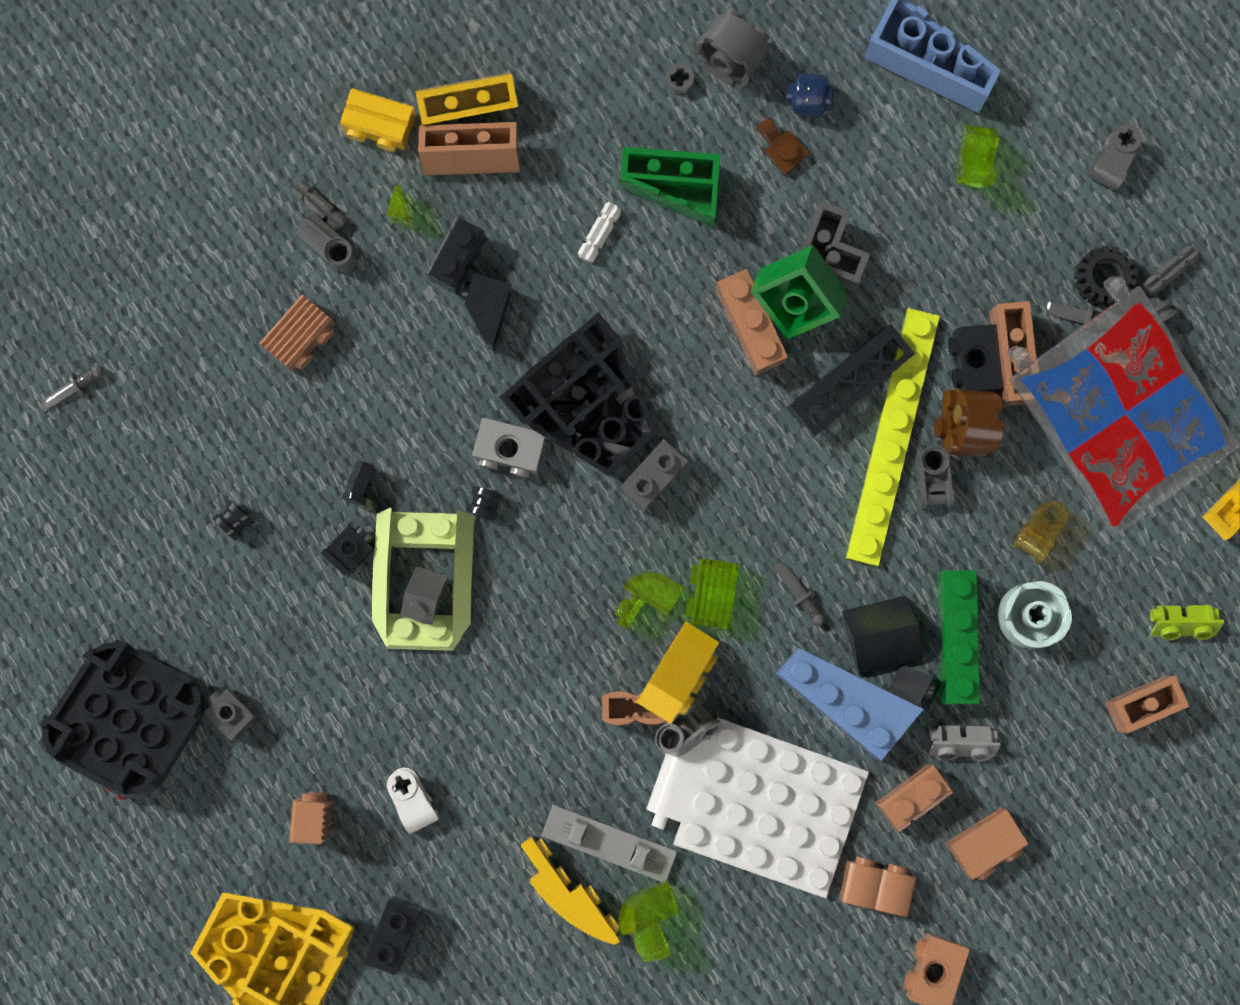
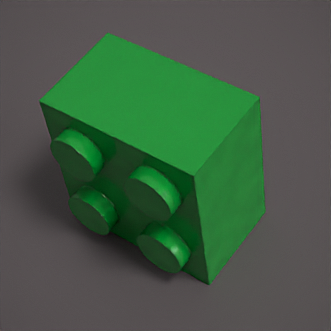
[751,245,848,340]

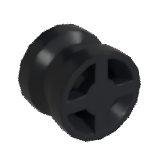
[466,486,504,521]
[212,500,254,541]

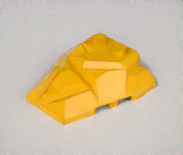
[191,892,354,1005]

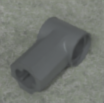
[295,213,358,273]

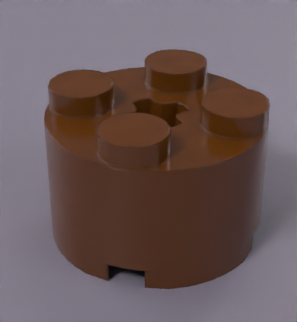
[934,389,1004,457]

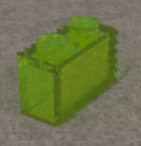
[685,558,739,630]

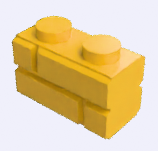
[340,88,416,152]

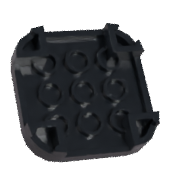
[40,640,205,799]

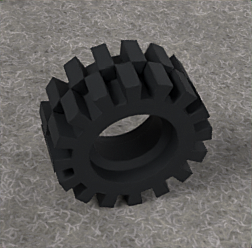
[1074,245,1138,307]

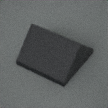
[842,596,922,675]

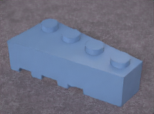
[864,0,1001,113]
[775,648,924,761]

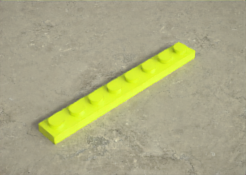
[846,308,940,567]

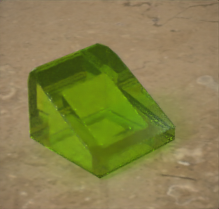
[386,184,413,228]

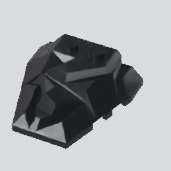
[499,312,658,476]

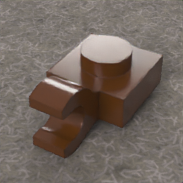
[756,117,809,176]

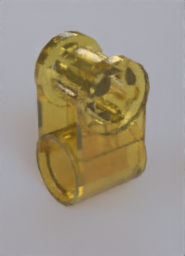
[1010,501,1068,564]

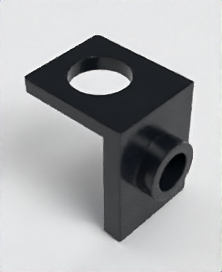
[887,664,942,712]

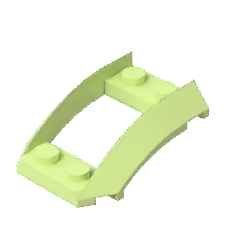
[372,508,475,651]

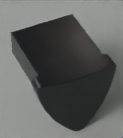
[341,461,380,513]

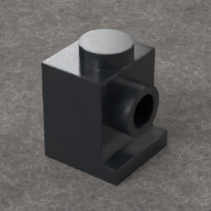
[320,525,374,577]

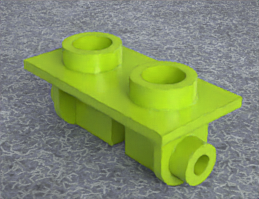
[1150,605,1224,640]

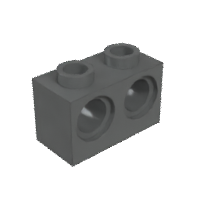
[619,439,688,513]

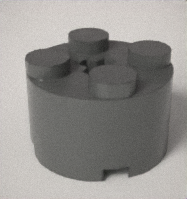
[694,9,769,87]

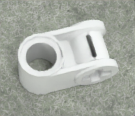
[387,767,440,834]

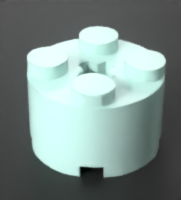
[997,581,1072,649]

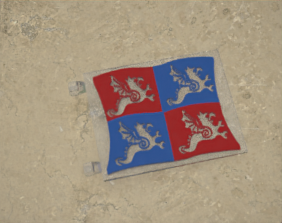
[1007,276,1240,537]

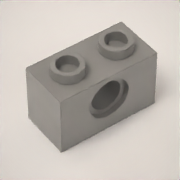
[472,417,546,478]

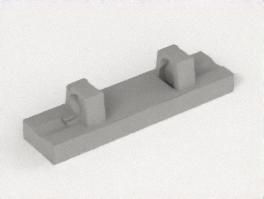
[541,804,677,883]

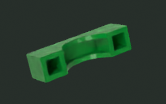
[937,570,980,704]

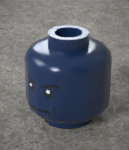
[786,73,834,118]

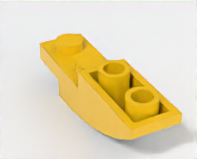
[521,835,622,945]

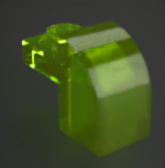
[956,124,999,188]
[614,572,685,630]
[619,881,680,962]

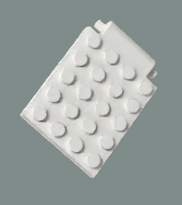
[647,718,869,898]

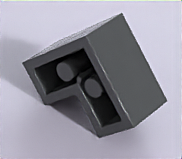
[801,201,870,292]

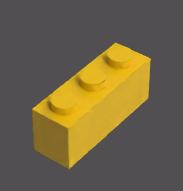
[415,73,518,125]
[637,622,719,724]

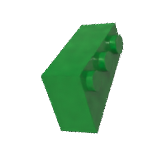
[620,147,720,227]

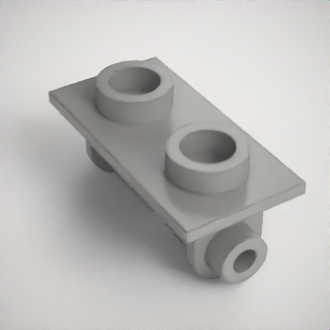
[929,725,1001,761]

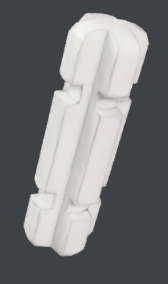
[578,202,621,263]

